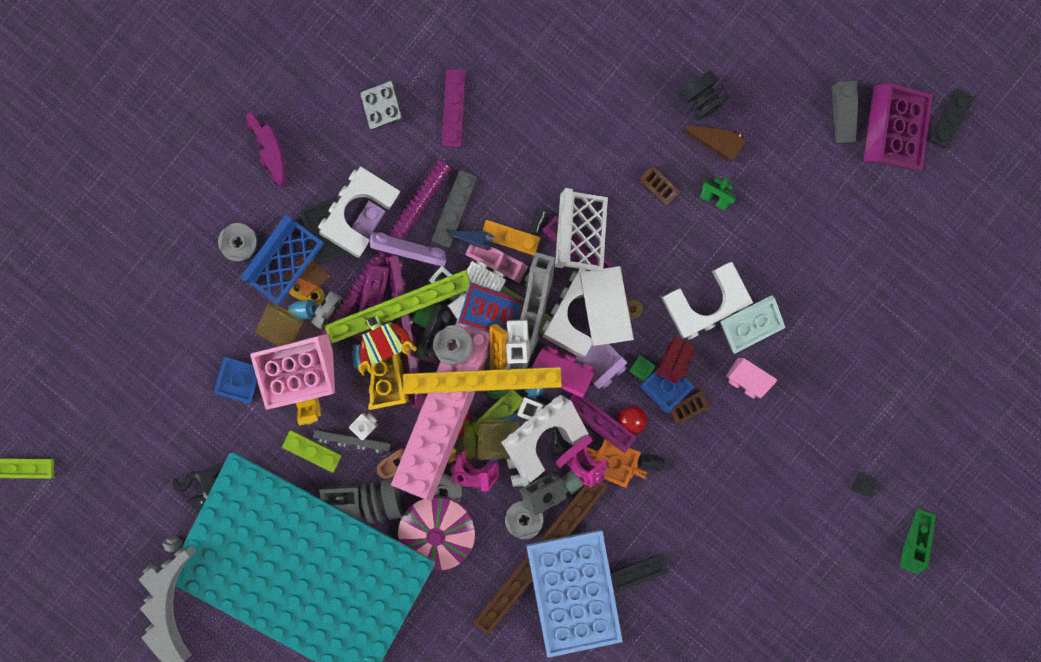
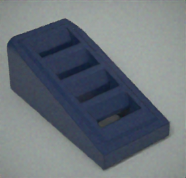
[450,231,494,250]

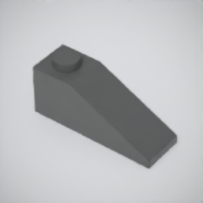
[832,81,858,144]

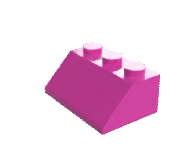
[531,345,597,398]

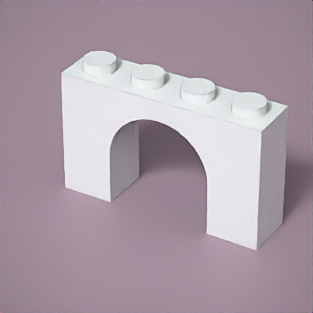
[318,166,400,258]
[661,262,753,340]
[542,269,592,359]
[502,395,588,482]

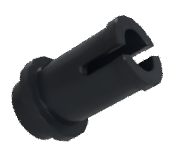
[528,209,548,235]
[641,457,665,472]

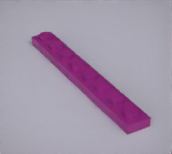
[385,255,426,409]

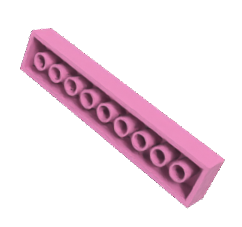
[391,320,490,501]

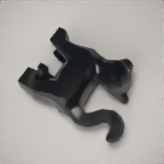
[172,462,225,514]

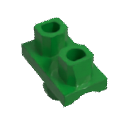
[700,176,736,211]

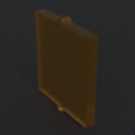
[283,255,330,297]

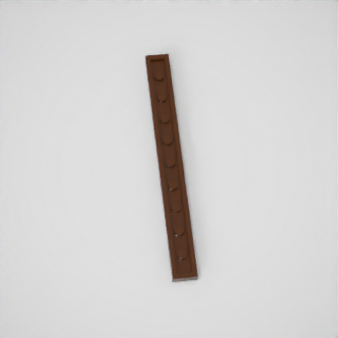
[473,481,608,635]

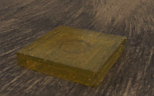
[255,301,304,346]
[477,420,519,460]

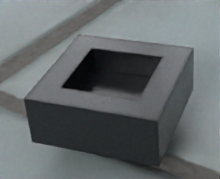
[851,472,878,498]

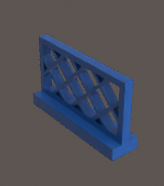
[241,215,325,305]

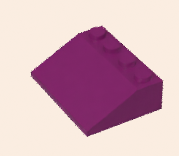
[864,83,933,171]

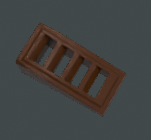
[638,166,680,206]
[670,390,710,425]

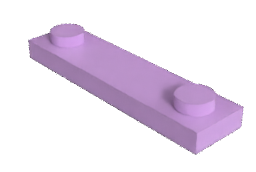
[370,232,446,267]

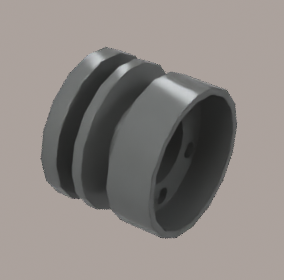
[361,478,403,524]

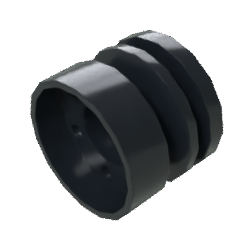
[678,70,730,121]

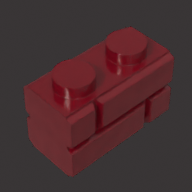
[656,336,695,384]

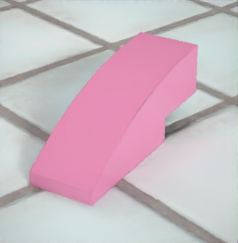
[465,245,528,283]

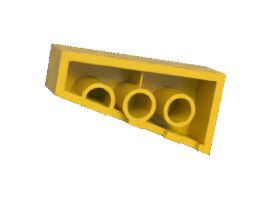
[369,352,411,410]

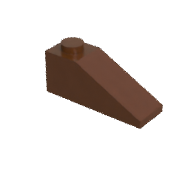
[683,125,746,162]

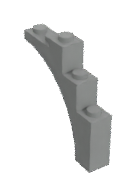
[505,252,555,370]
[139,545,197,662]

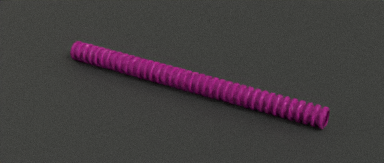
[319,160,452,344]

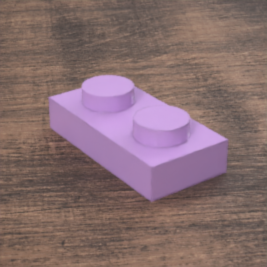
[352,201,386,239]

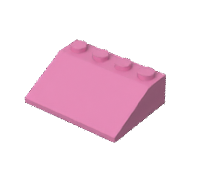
[250,334,335,410]

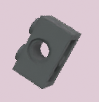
[520,473,567,515]

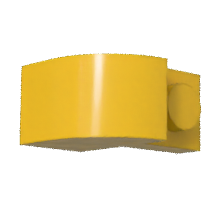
[296,398,321,426]

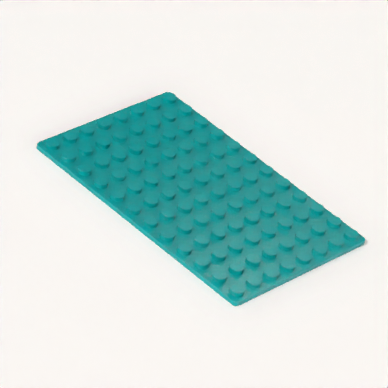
[175,452,435,662]

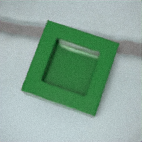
[629,355,655,382]

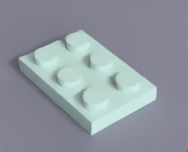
[720,295,785,354]

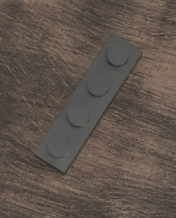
[432,170,478,249]
[313,429,392,454]

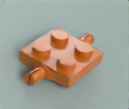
[587,438,647,488]

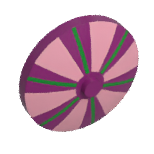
[398,495,475,571]

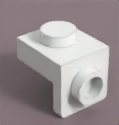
[349,412,378,440]

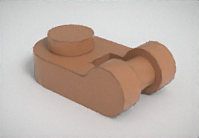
[377,447,405,479]

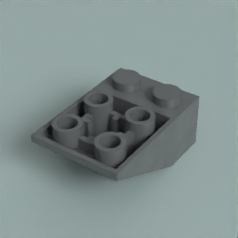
[320,485,365,523]

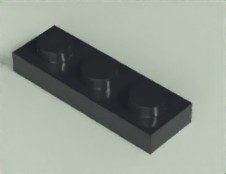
[928,89,974,149]
[610,553,669,593]

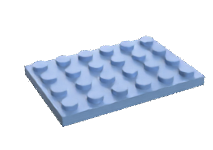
[526,529,623,658]

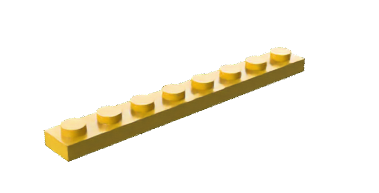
[403,367,562,394]

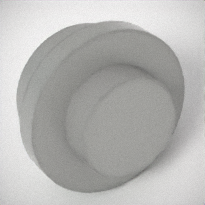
[162,536,182,552]

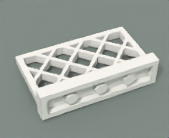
[555,188,608,272]

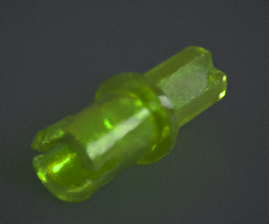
[462,421,477,459]

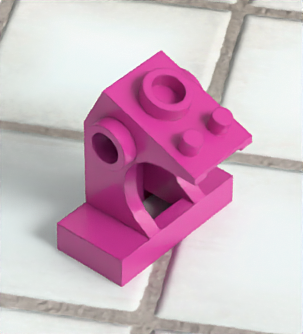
[555,435,608,488]
[450,449,499,491]

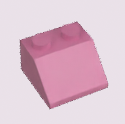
[725,358,777,399]

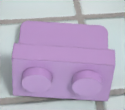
[575,343,627,389]

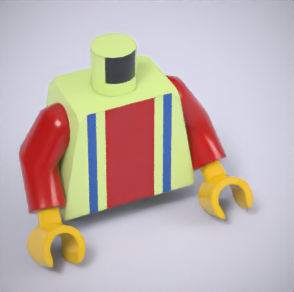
[358,315,417,376]

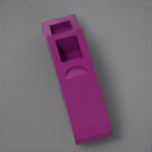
[245,112,286,187]

